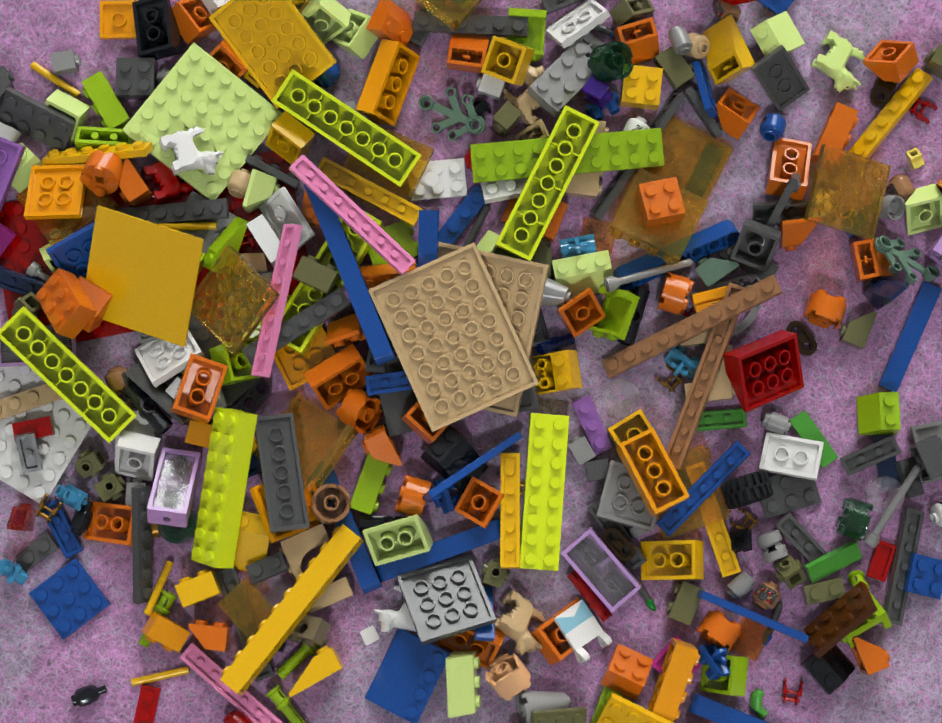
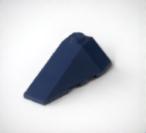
[863,279,910,310]

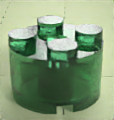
[587,41,634,83]
[835,497,873,541]
[157,509,198,544]

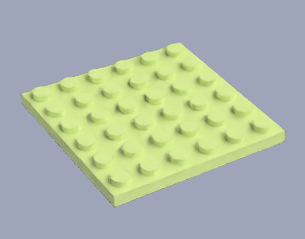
[122,42,282,200]

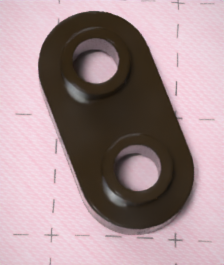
[870,77,897,108]
[786,321,817,356]
[602,527,636,561]

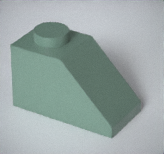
[695,257,741,288]

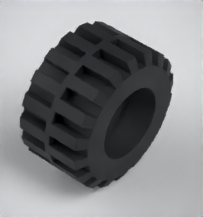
[720,470,774,509]

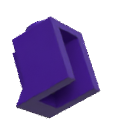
[582,74,613,109]

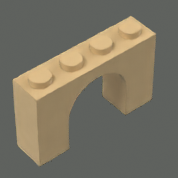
[564,120,609,199]
[681,329,736,403]
[279,523,354,613]

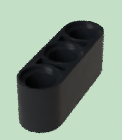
[233,380,272,414]

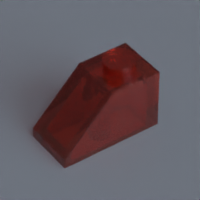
[6,503,36,532]

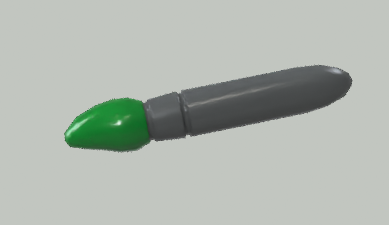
[630,571,656,611]

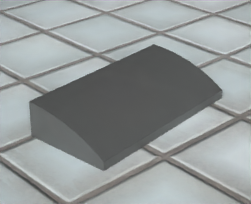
[373,355,417,437]
[125,363,193,425]

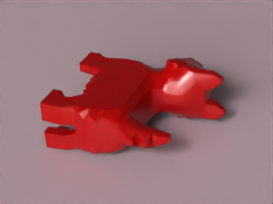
[141,160,193,205]

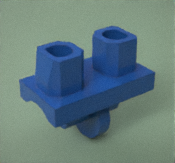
[585,92,620,121]
[429,477,460,514]
[698,644,731,680]

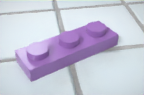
[572,395,613,455]

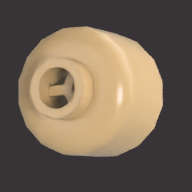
[686,33,710,59]
[227,168,251,198]

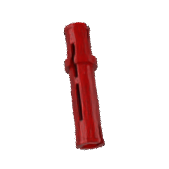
[567,570,612,622]

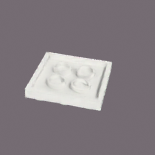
[134,329,204,388]

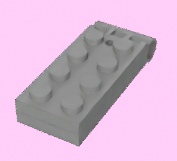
[527,32,616,118]

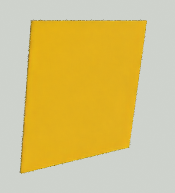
[86,205,204,347]

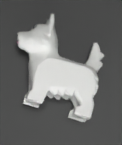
[159,126,223,176]
[374,585,416,633]

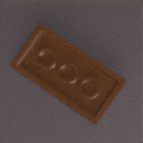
[804,581,877,658]

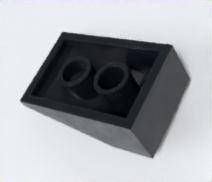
[132,0,183,60]
[420,425,488,494]

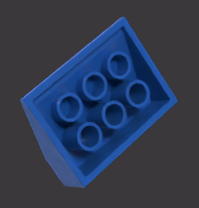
[365,628,451,723]

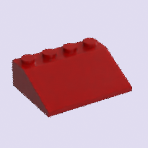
[723,330,804,412]

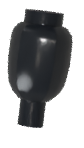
[71,501,93,536]
[71,685,107,707]

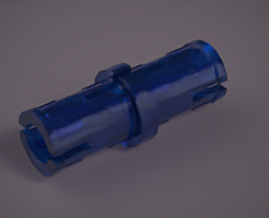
[537,333,575,355]

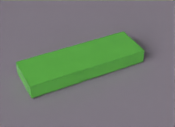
[696,408,747,432]
[789,410,838,468]
[804,540,862,584]

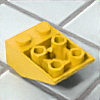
[703,14,755,85]
[531,350,583,395]

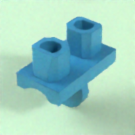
[559,234,597,258]
[663,345,701,381]
[54,483,89,511]
[0,559,29,586]

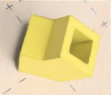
[906,147,925,171]

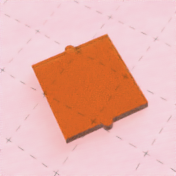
[579,218,617,254]
[732,617,772,661]

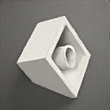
[115,430,161,481]

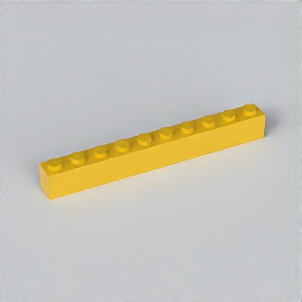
[220,524,364,696]

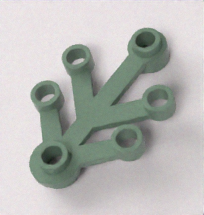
[418,87,486,141]
[874,236,940,285]

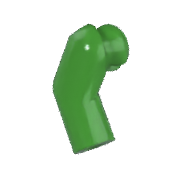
[750,689,768,719]

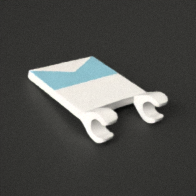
[553,599,612,663]

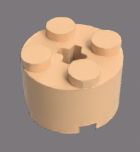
[485,653,531,701]

